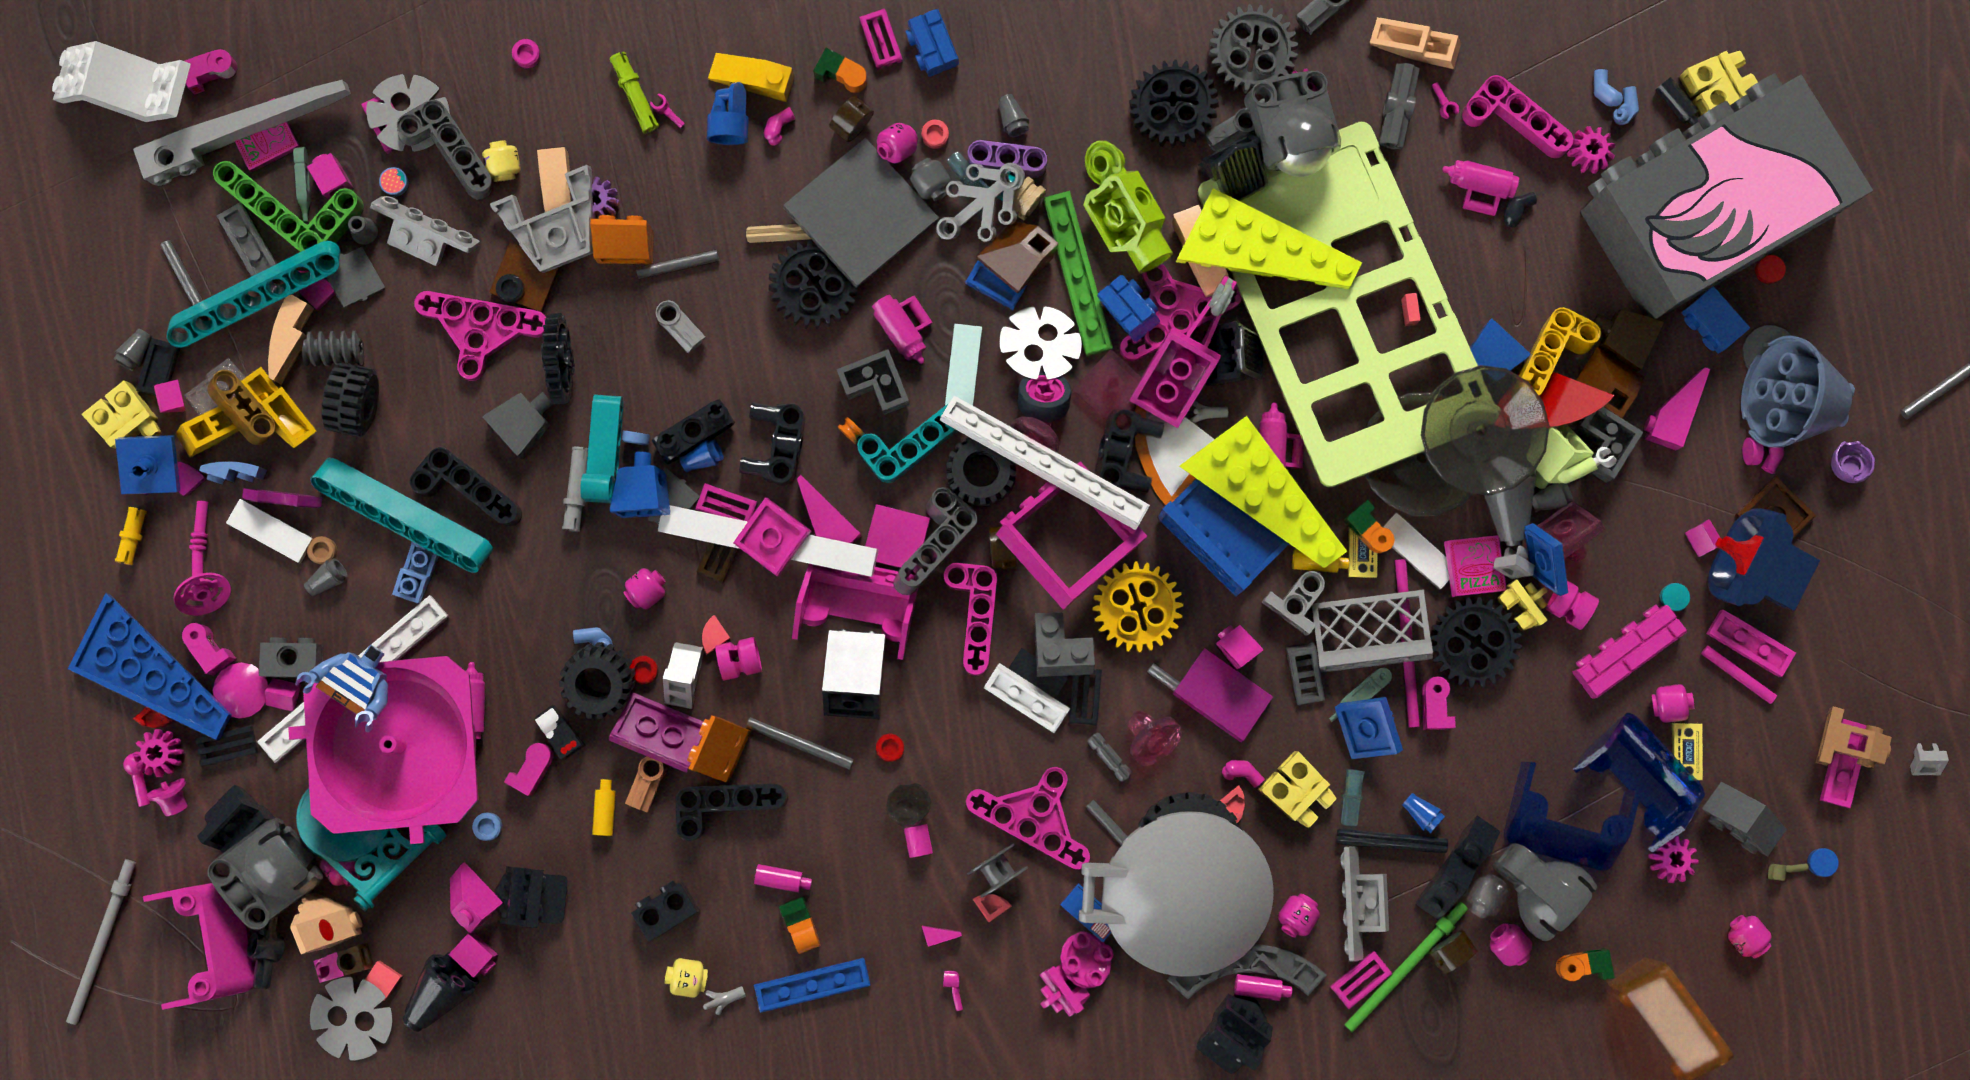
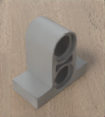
[1262,571,1325,636]
[663,642,704,709]

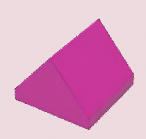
[154,380,186,413]
[1685,519,1720,557]
[265,678,301,711]

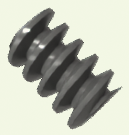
[302,331,364,366]

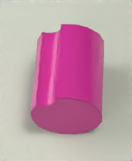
[904,824,933,858]

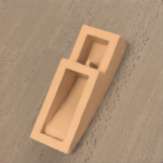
[1370,17,1461,69]
[537,147,572,212]
[1172,205,1229,298]
[268,294,314,384]

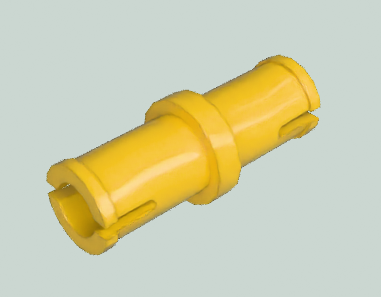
[115,507,147,565]

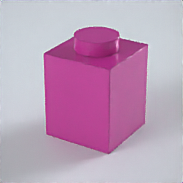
[307,153,354,200]
[449,932,498,978]

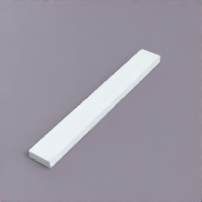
[940,396,1150,530]
[658,505,879,577]
[257,595,449,763]

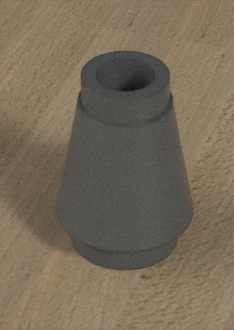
[998,94,1029,137]
[348,216,378,244]
[113,328,152,371]
[1532,483,1573,513]
[304,558,347,597]

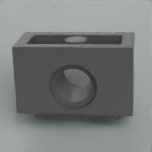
[259,637,324,678]

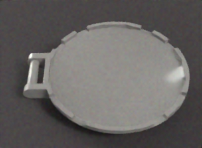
[1079,812,1273,976]

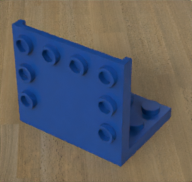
[1157,479,1289,597]

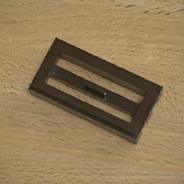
[696,543,739,584]

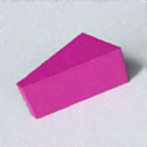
[922,925,962,947]

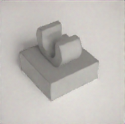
[1493,545,1535,579]
[1910,743,1949,775]

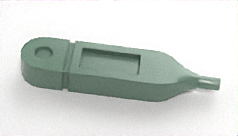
[293,147,311,222]
[1329,668,1392,722]

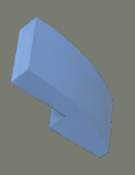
[199,462,267,485]
[392,542,439,603]

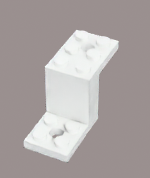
[52,41,191,122]

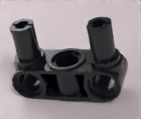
[652,399,735,465]
[739,403,805,486]
[1095,409,1164,493]

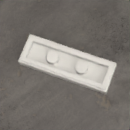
[226,499,313,563]
[1383,513,1449,590]
[984,663,1070,733]

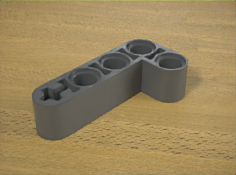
[397,100,491,200]
[893,487,977,595]

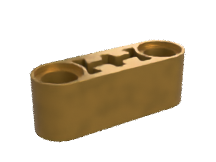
[207,370,275,445]

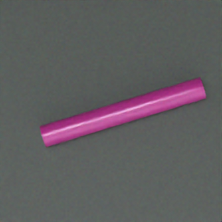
[1701,645,1777,704]

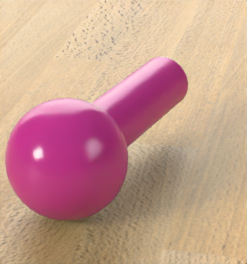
[123,753,150,807]

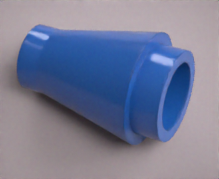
[680,439,724,472]
[1402,793,1445,833]

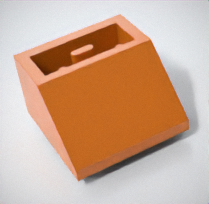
[590,215,654,265]

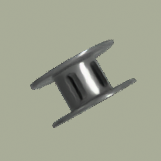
[966,844,1028,898]

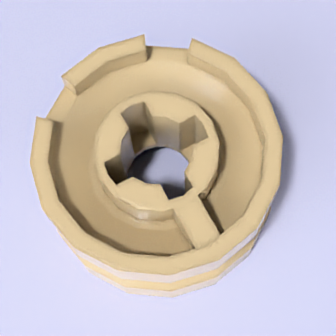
[1013,176,1046,221]

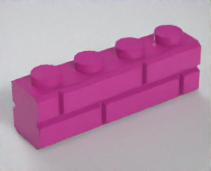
[1572,604,1687,699]

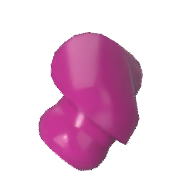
[764,107,796,145]
[1761,447,1785,474]
[1222,760,1265,788]

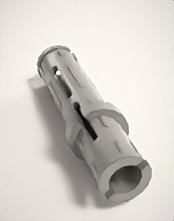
[562,446,588,532]

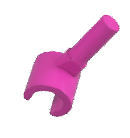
[1432,82,1459,119]
[650,94,685,129]
[943,971,963,1011]

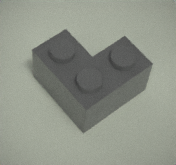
[836,349,910,415]
[1574,407,1643,483]
[1034,612,1095,677]
[1702,782,1787,857]

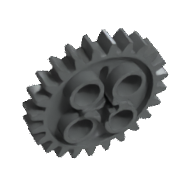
[1208,4,1298,94]

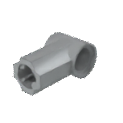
[656,300,706,354]

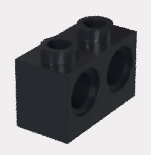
[631,880,700,942]

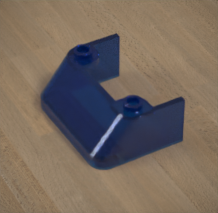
[1573,713,1705,853]
[1504,762,1641,871]

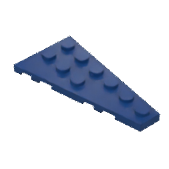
[68,593,232,740]

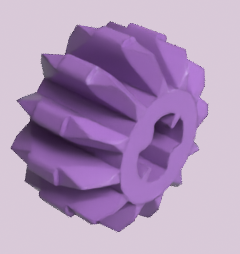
[572,177,620,219]

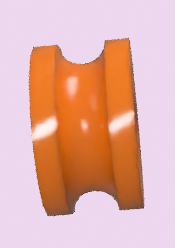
[838,417,865,444]

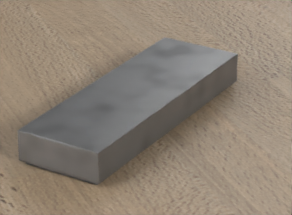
[217,202,277,277]

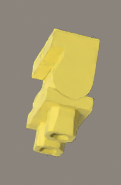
[1679,51,1758,116]
[82,381,162,449]
[1257,751,1337,828]

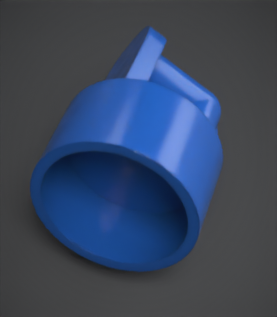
[707,82,749,145]

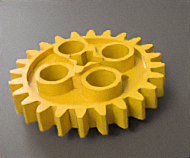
[1092,561,1183,653]

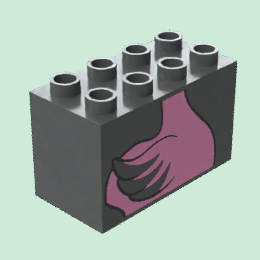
[1580,73,1874,319]

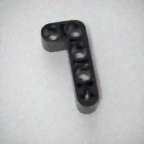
[410,447,522,526]
[676,784,788,841]

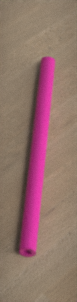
[1395,559,1420,727]

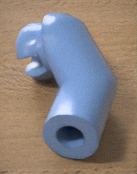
[1594,69,1623,107]
[1613,86,1639,125]
[573,627,613,647]

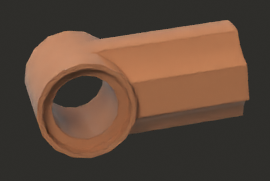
[625,757,667,812]

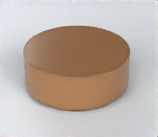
[307,536,337,565]

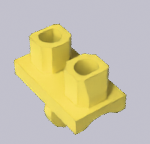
[1497,580,1548,631]

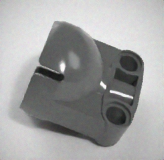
[207,818,323,930]
[1492,844,1597,941]

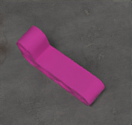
[1462,75,1573,158]
[944,563,997,676]

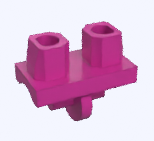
[1040,964,1090,1016]

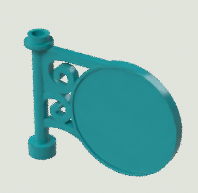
[296,788,446,911]

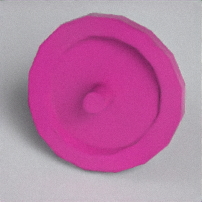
[146,778,188,816]

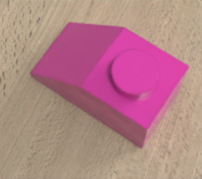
[1215,625,1263,670]
[450,862,503,934]

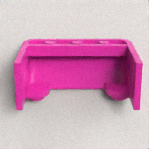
[792,564,918,660]
[143,883,255,1010]

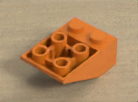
[687,715,751,783]

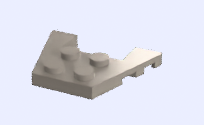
[490,165,593,273]

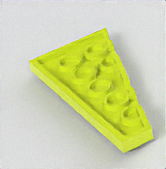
[1176,188,1362,289]
[1179,416,1347,568]

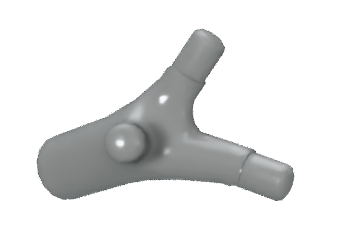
[1190,401,1228,423]
[703,986,746,1015]

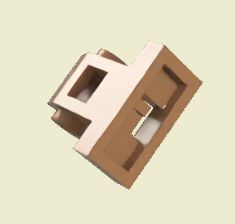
[1815,706,1892,768]

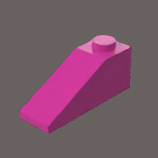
[1644,367,1710,451]
[797,475,861,544]

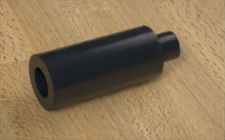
[1655,77,1699,126]

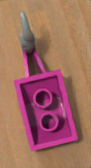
[1129,275,1237,428]

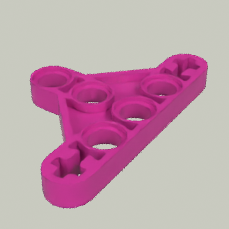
[1120,263,1242,361]
[414,291,546,381]
[966,767,1090,869]

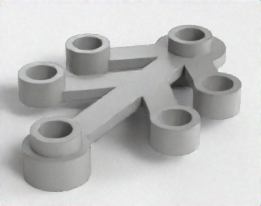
[936,163,1025,242]

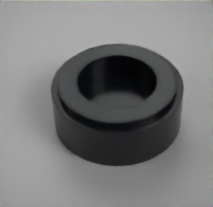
[496,274,525,303]

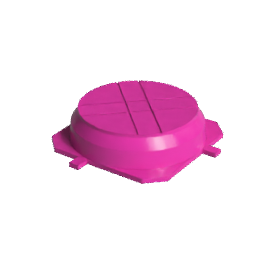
[288,656,479,844]

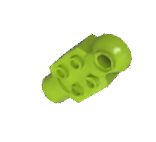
[1083,141,1173,273]

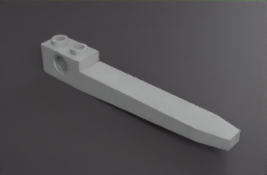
[133,80,351,186]

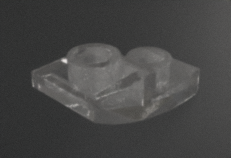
[184,358,246,415]

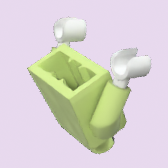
[1527,422,1617,489]

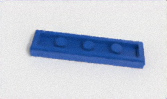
[754,958,871,1013]

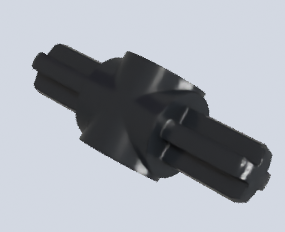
[247,909,285,989]

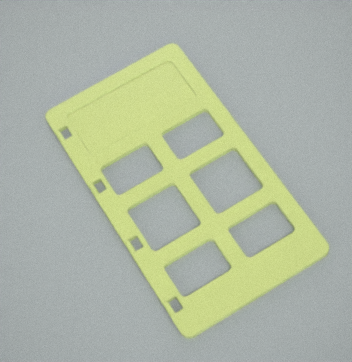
[1198,122,1498,487]

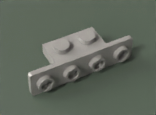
[370,196,480,266]
[1341,846,1389,961]

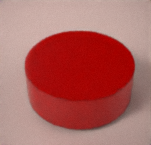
[1755,255,1786,284]
[630,656,658,684]
[876,734,904,762]

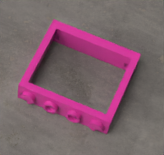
[996,461,1147,610]

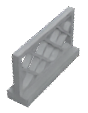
[1312,590,1433,673]

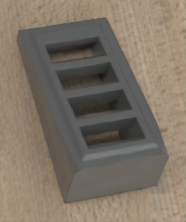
[1286,642,1325,705]

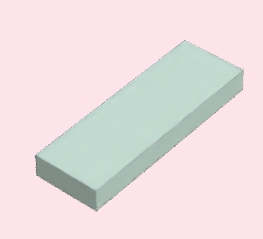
[945,324,982,406]

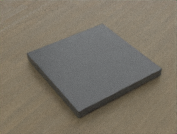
[783,138,939,289]

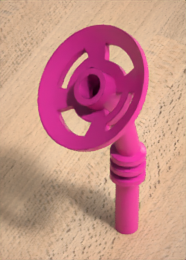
[174,501,231,616]

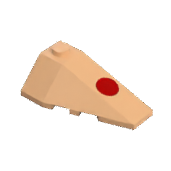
[290,893,363,954]

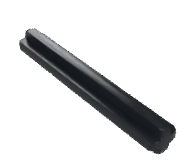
[1336,829,1448,853]

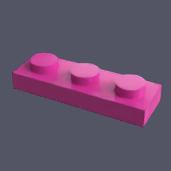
[1706,609,1796,677]
[1820,719,1867,808]

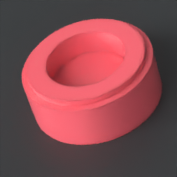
[921,120,949,149]

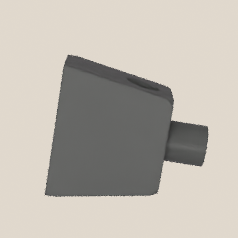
[483,392,554,459]

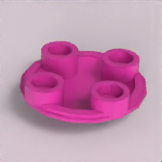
[213,662,268,719]
[1060,931,1114,988]

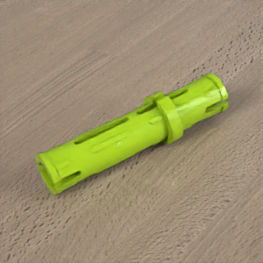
[609,52,659,134]

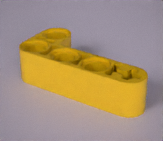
[1511,307,1601,407]

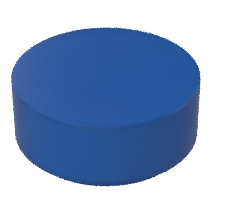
[1807,848,1839,877]

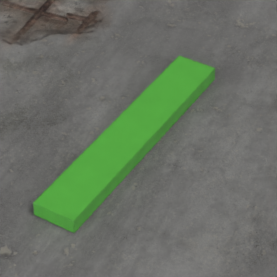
[1043,191,1113,357]

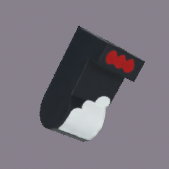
[535,705,586,760]

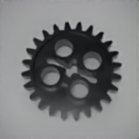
[1129,59,1219,148]
[768,240,858,329]
[541,313,575,405]
[1430,597,1522,688]

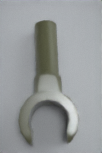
[1768,863,1808,881]

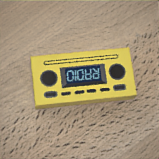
[1348,527,1377,578]
[1672,723,1703,780]

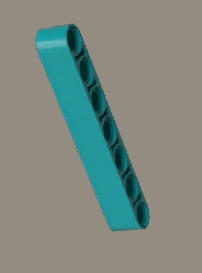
[167,241,340,348]
[310,458,493,573]

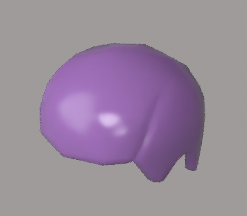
[1831,441,1875,483]

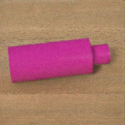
[754,864,812,893]
[1234,974,1292,1001]

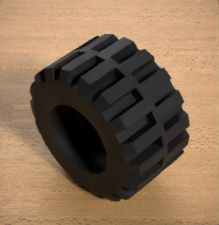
[322,362,379,437]
[946,437,1016,508]
[559,642,636,719]

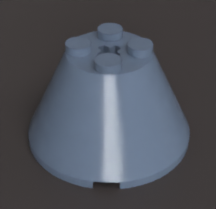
[1741,336,1855,448]

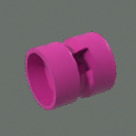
[1546,580,1599,630]
[715,637,762,681]

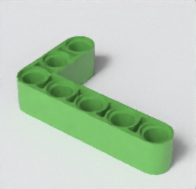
[213,161,364,258]

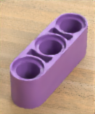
[968,140,1047,178]

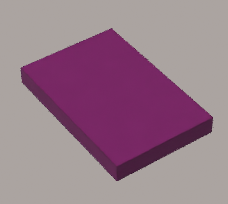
[1172,648,1273,743]
[609,693,703,773]

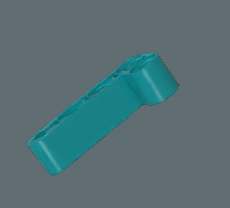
[580,395,624,503]
[857,404,958,483]

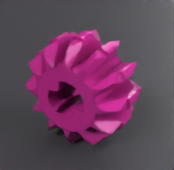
[1567,126,1615,174]
[133,729,184,777]
[1648,835,1699,883]

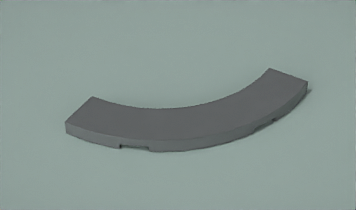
[1167,944,1327,999]

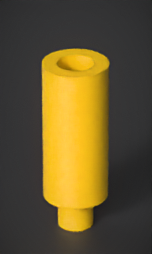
[1292,549,1349,573]
[592,779,616,836]

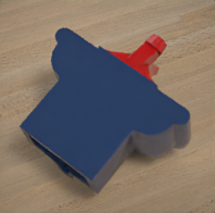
[1708,508,1820,611]

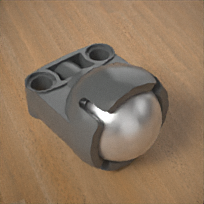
[1244,71,1341,177]

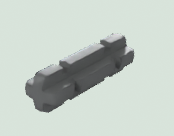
[1087,732,1132,782]

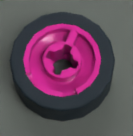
[1017,371,1072,423]

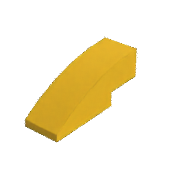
[241,367,316,448]

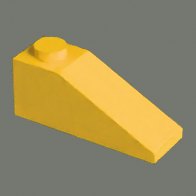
[708,53,795,102]
[176,405,253,457]

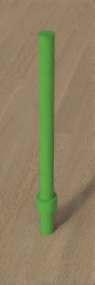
[1344,901,1469,1033]

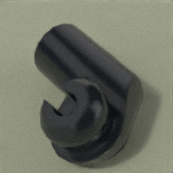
[1504,192,1537,228]

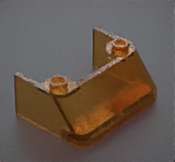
[1609,957,1734,1080]

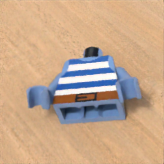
[295,645,388,732]

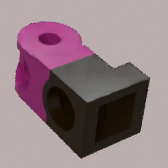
[313,943,374,983]

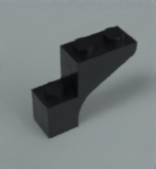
[1416,815,1501,920]

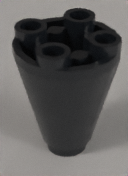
[403,952,479,1032]

